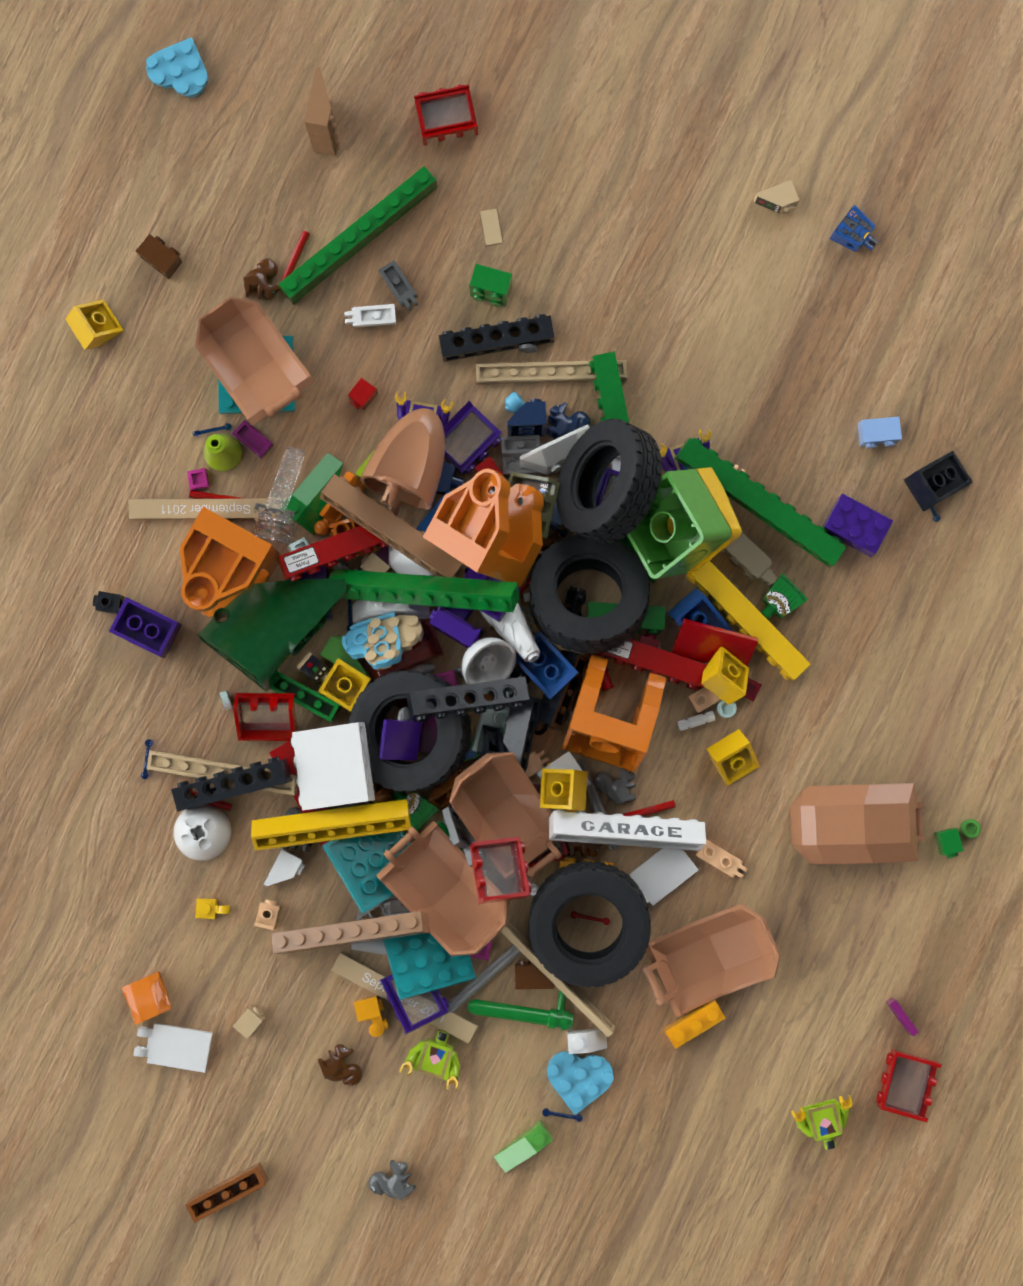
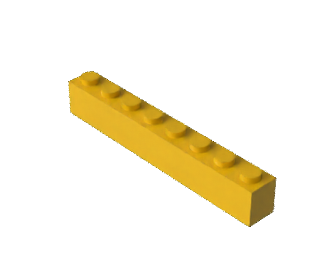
[685,561,811,681]
[251,799,411,851]

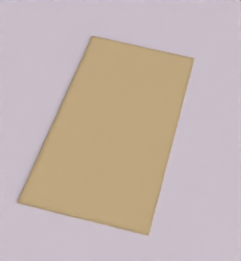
[480,209,503,245]

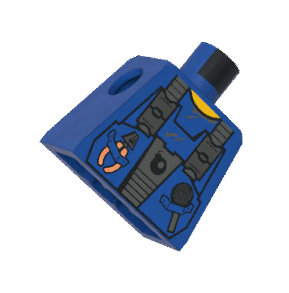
[829,205,878,252]

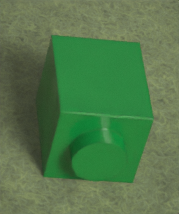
[934,828,964,858]

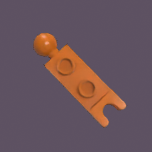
[314,471,366,535]

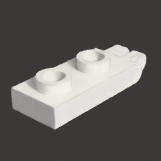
[344,304,396,328]

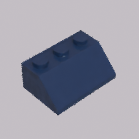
[507,399,546,437]

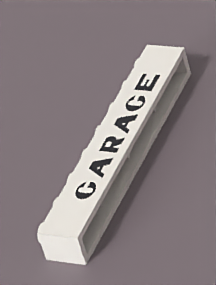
[549,809,706,851]

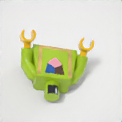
[399,1030,460,1091]
[791,1095,853,1150]

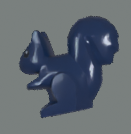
[546,402,590,439]

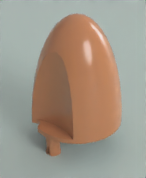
[360,408,445,514]

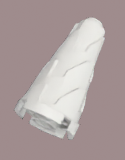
[480,603,540,663]

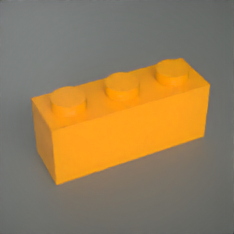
[663,1000,726,1049]

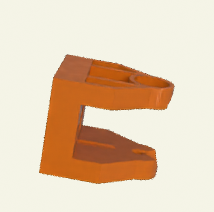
[423,469,543,587]
[179,507,282,618]
[561,654,666,773]

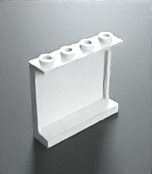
[291,722,375,810]

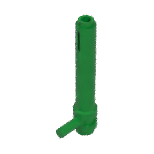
[467,990,574,1031]

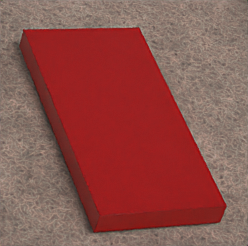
[672,619,758,666]

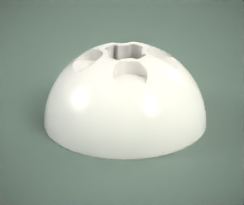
[462,637,516,684]
[174,804,231,861]

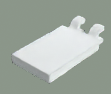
[629,848,698,906]
[133,1023,213,1073]

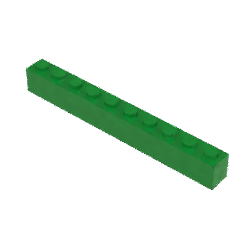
[278,166,437,305]
[674,437,846,567]
[328,569,519,613]

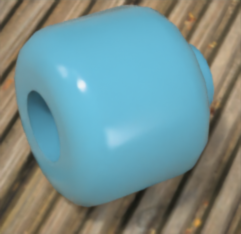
[504,392,525,414]

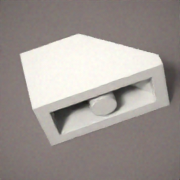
[264,849,305,886]
[567,1028,607,1054]

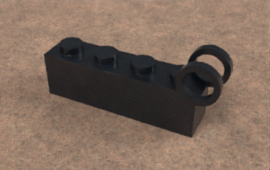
[534,650,589,735]
[502,691,542,773]

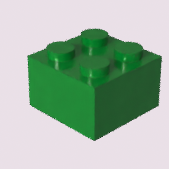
[469,264,512,307]

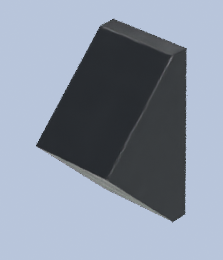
[476,725,504,756]

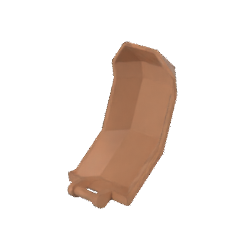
[195,297,315,425]
[449,752,562,882]
[790,783,925,864]
[376,821,509,956]
[641,904,781,1017]

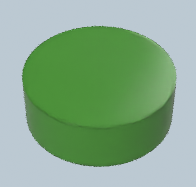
[960,819,981,839]

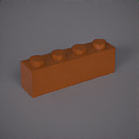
[185,1162,269,1223]

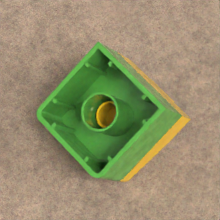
[627,467,742,579]

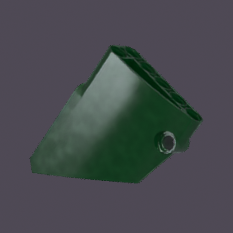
[198,579,347,692]

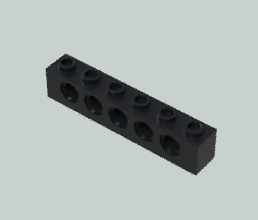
[439,314,555,362]
[406,677,530,722]
[171,756,292,812]

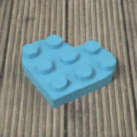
[146,37,209,98]
[342,612,402,669]
[547,1051,614,1115]

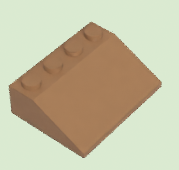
[304,67,341,156]

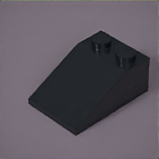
[903,451,973,512]

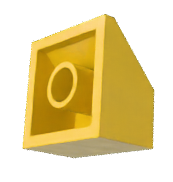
[65,299,123,350]
[701,647,749,705]
[318,658,371,711]
[706,729,760,786]
[540,769,588,811]

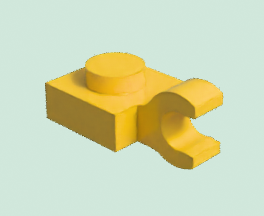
[195,898,231,919]

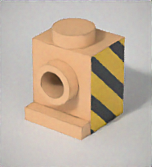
[254,899,281,930]

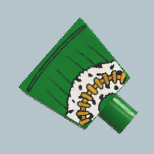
[760,573,808,620]
[392,791,438,832]

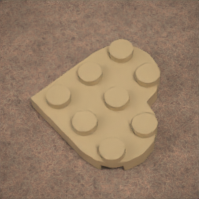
[364,615,424,669]

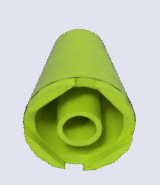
[204,434,242,472]

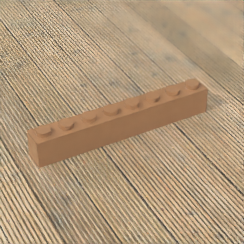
[320,474,463,578]
[272,911,430,955]

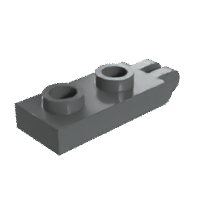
[378,260,418,311]

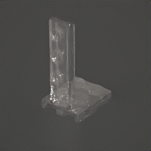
[254,446,305,544]

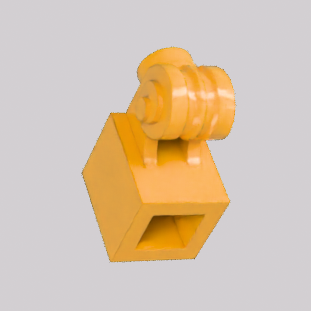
[354,995,389,1037]

